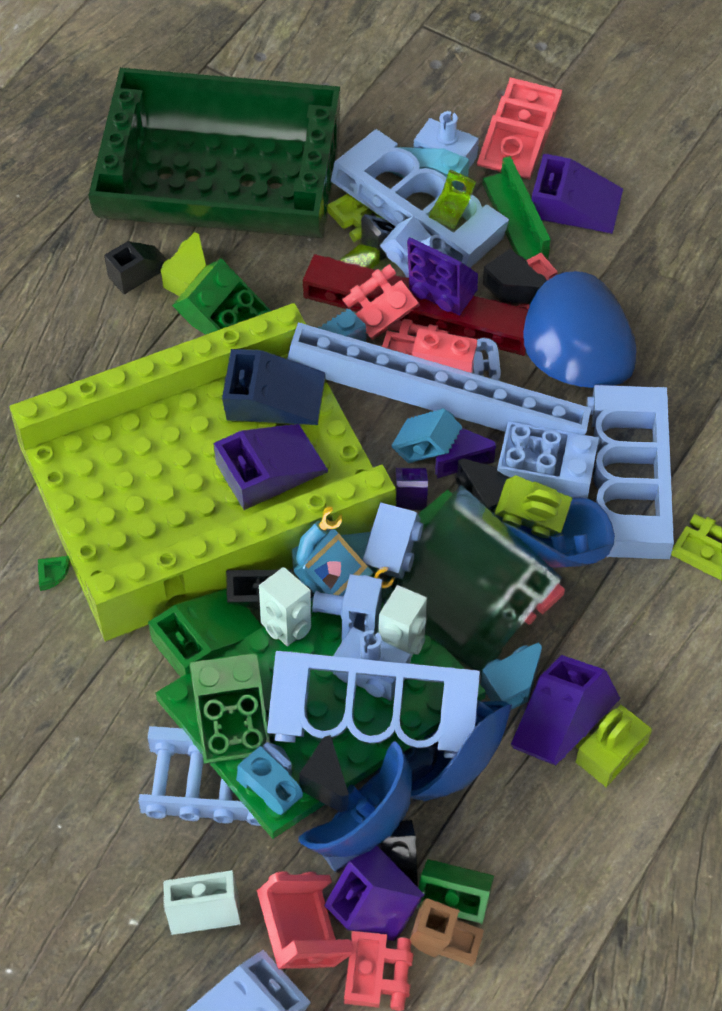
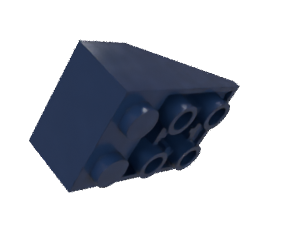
[222,349,326,425]

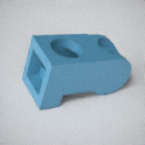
[236,746,303,815]

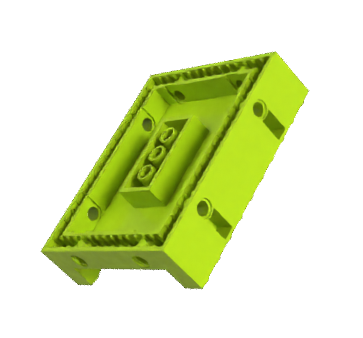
[9,303,396,641]

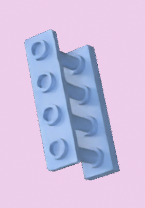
[139,726,261,826]

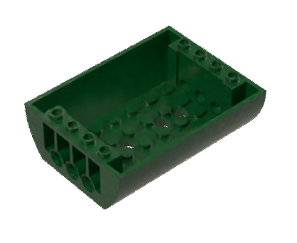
[88,67,340,238]

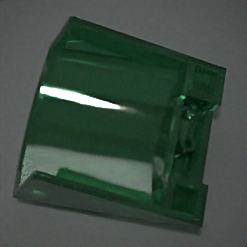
[381,485,562,675]

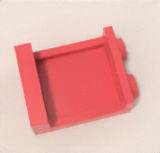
[412,329,478,373]
[257,871,354,969]

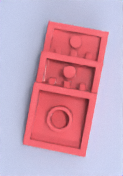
[477,77,562,179]

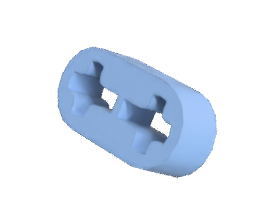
[473,338,501,381]

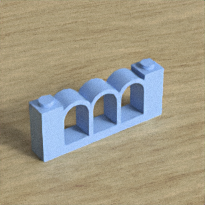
[331,129,509,268]
[586,385,674,559]
[267,651,480,759]

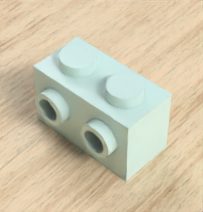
[259,567,311,646]
[379,585,427,657]
[164,870,241,935]

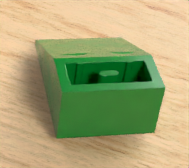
[172,258,271,335]
[148,588,262,677]
[190,653,270,764]

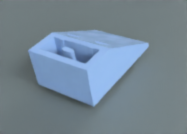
[497,421,599,499]
[187,950,311,1011]

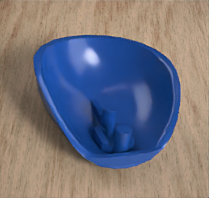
[523,271,637,388]
[479,497,615,568]
[411,700,512,801]
[298,742,412,857]

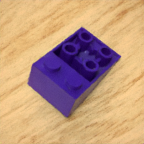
[532,153,623,234]
[407,237,478,316]
[214,424,328,510]
[510,655,621,766]

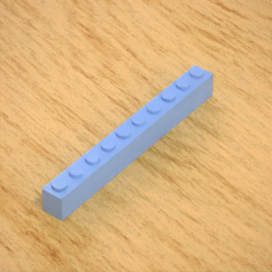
[288,322,591,435]

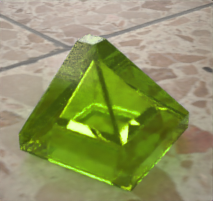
[339,244,380,269]

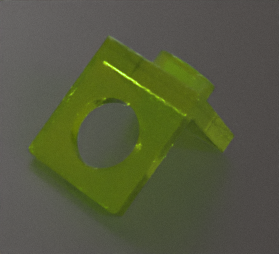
[428,170,476,229]

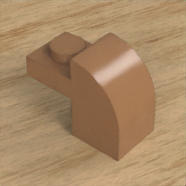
[410,898,484,966]

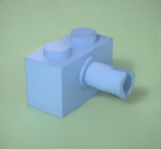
[414,111,479,168]
[380,216,449,278]
[363,502,423,579]
[312,574,382,642]
[333,627,411,701]

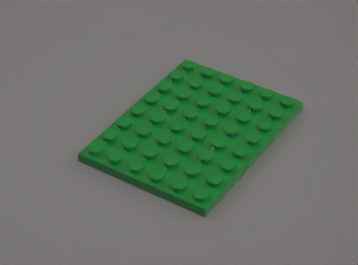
[155,573,486,839]

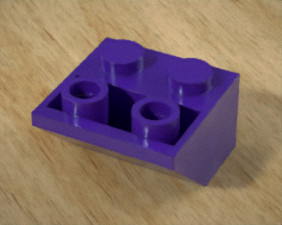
[324,846,424,941]

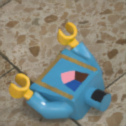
[294,507,395,601]

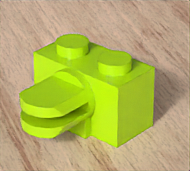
[494,475,572,539]
[575,704,652,787]

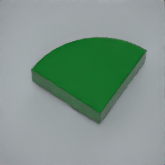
[38,556,70,591]

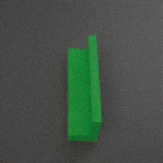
[483,156,551,260]

